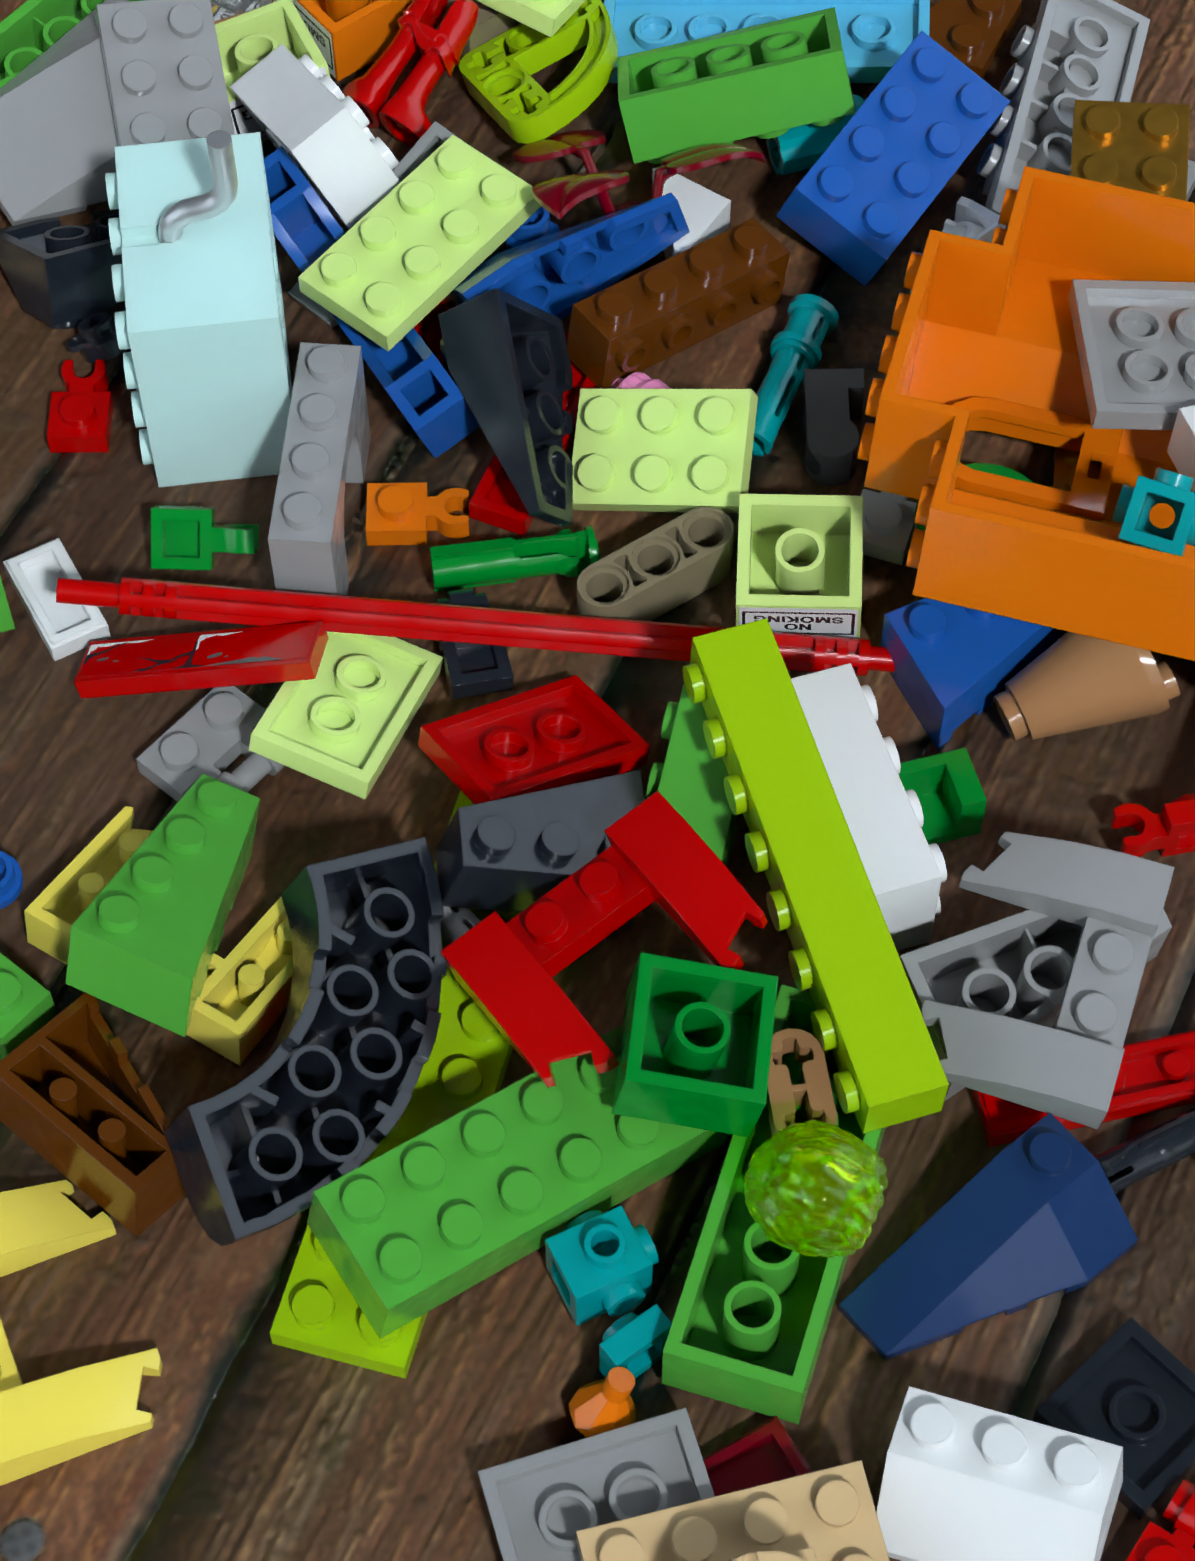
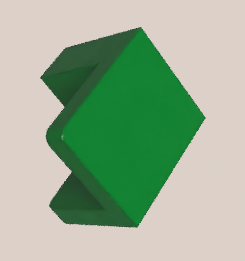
[898,747,987,845]

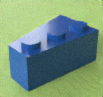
[880,598,1068,750]

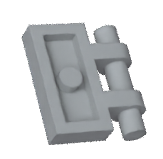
[136,686,285,802]

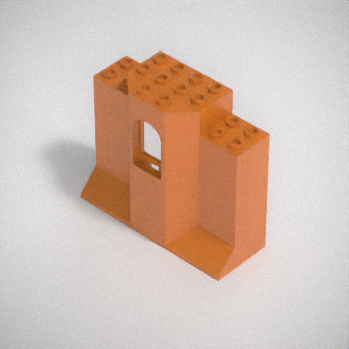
[858,166,1195,661]

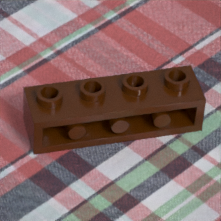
[567,218,790,389]

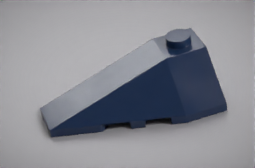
[838,1113,1138,1361]

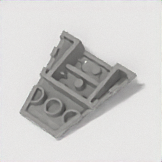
[0,0,130,226]

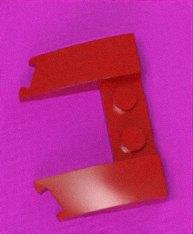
[440,791,768,1088]

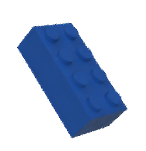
[776,30,1010,286]

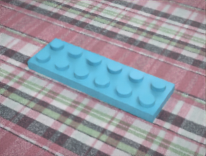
[604,0,930,83]

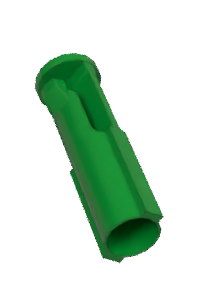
[430,525,600,592]

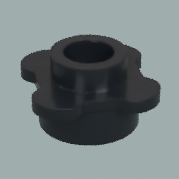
[66,312,126,363]

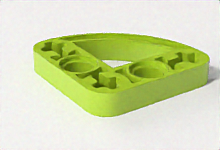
[459,0,618,144]

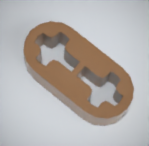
[766,1028,837,1162]

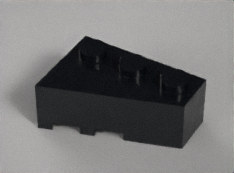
[435,770,644,922]

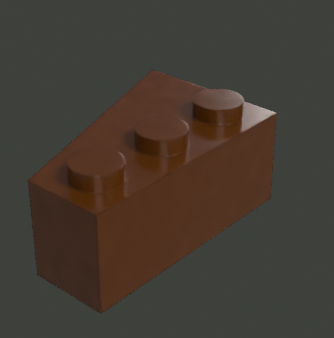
[0,993,186,1237]

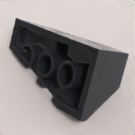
[0,210,123,329]
[438,288,573,527]

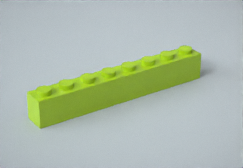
[682,618,949,1134]

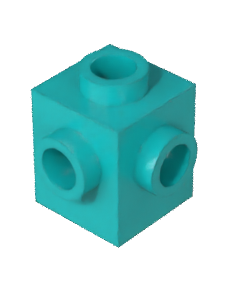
[1112,467,1195,556]
[545,1206,659,1326]

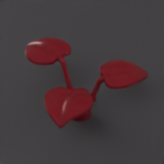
[512,129,766,265]

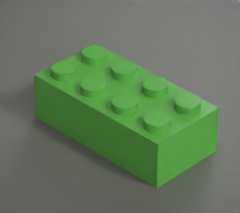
[617,7,855,164]

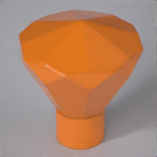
[568,1367,636,1438]

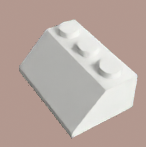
[876,1386,1123,1561]

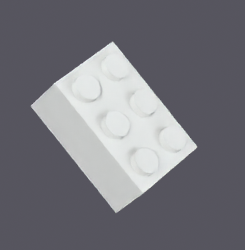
[230,44,400,229]

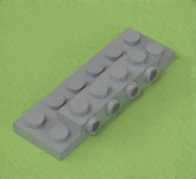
[977,0,1150,229]

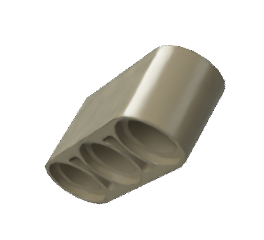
[577,507,734,621]

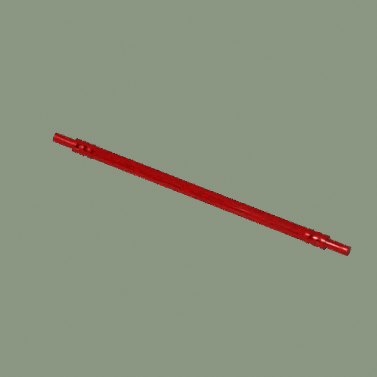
[56,577,895,676]

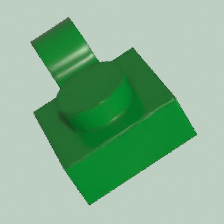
[151,505,259,570]

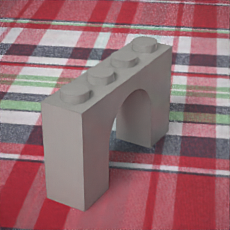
[268,342,371,596]

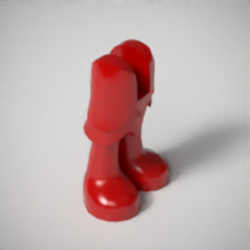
[341,0,479,148]

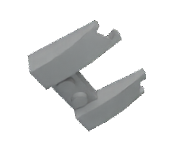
[921,832,1175,1130]

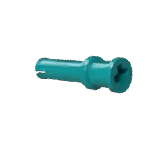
[752,294,839,456]

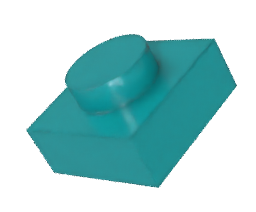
[599,1304,672,1378]

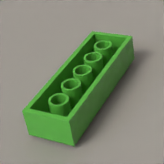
[662,984,886,1424]
[307,1024,730,1339]

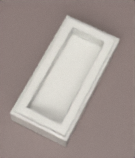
[3,538,111,661]

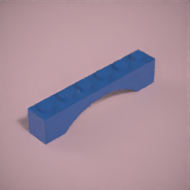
[264,146,480,459]

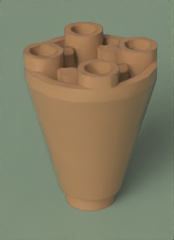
[993,632,1180,741]

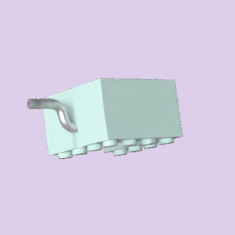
[105,130,292,487]

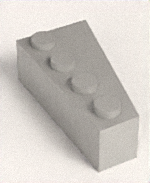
[899,909,1172,1102]

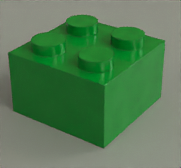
[611,952,779,1137]

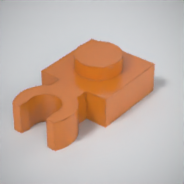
[366,482,470,546]

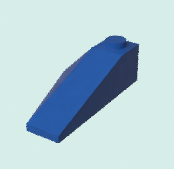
[452,193,690,319]

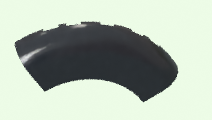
[164,837,447,1246]

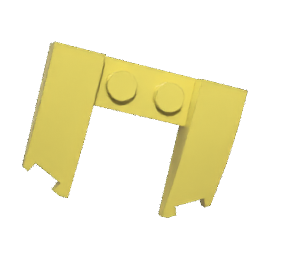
[24,806,293,1066]
[0,1180,163,1486]

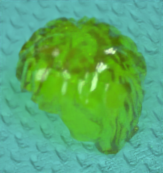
[743,1119,888,1258]

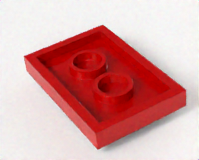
[418,675,650,804]

